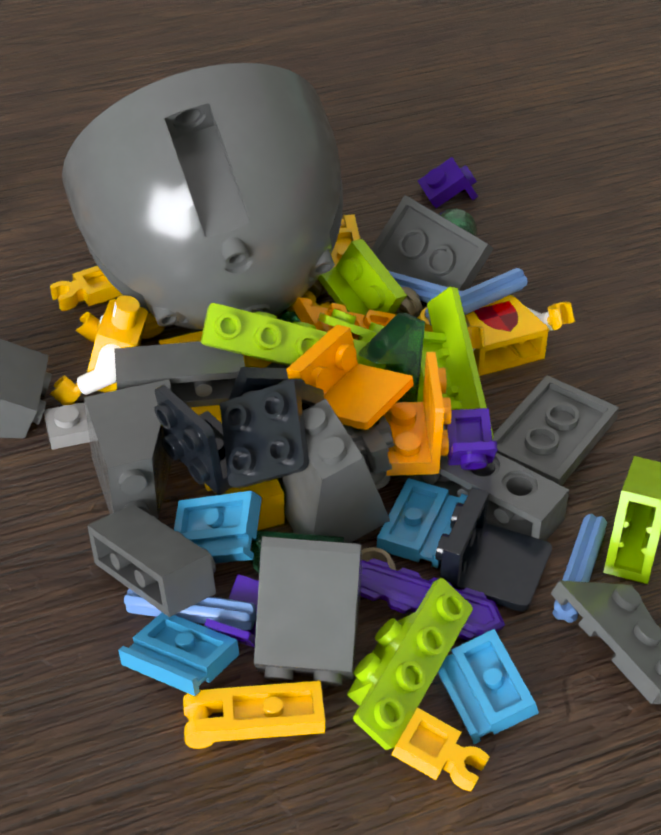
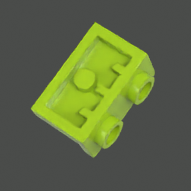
[318,239,407,315]

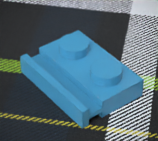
[377,478,468,568]
[174,490,262,564]
[118,612,240,696]
[438,629,539,744]

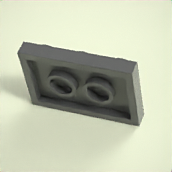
[371,195,494,291]
[493,375,619,486]

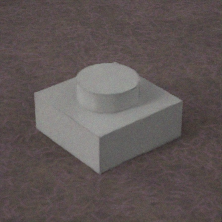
[44,402,90,450]

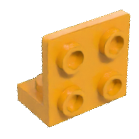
[286,325,414,430]
[384,352,451,476]

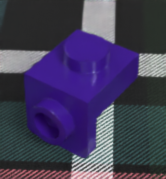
[417,157,479,209]
[444,408,498,470]

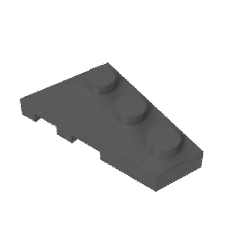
[550,580,661,704]

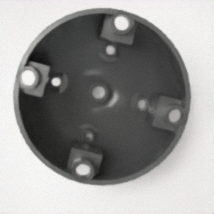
[62,63,343,331]

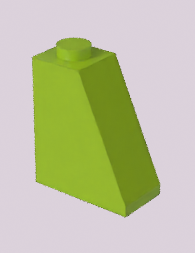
[603,456,661,584]

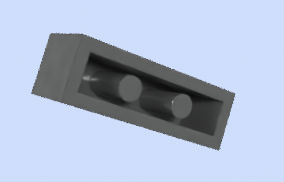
[114,341,245,407]
[87,504,216,617]

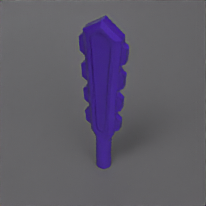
[360,558,505,641]

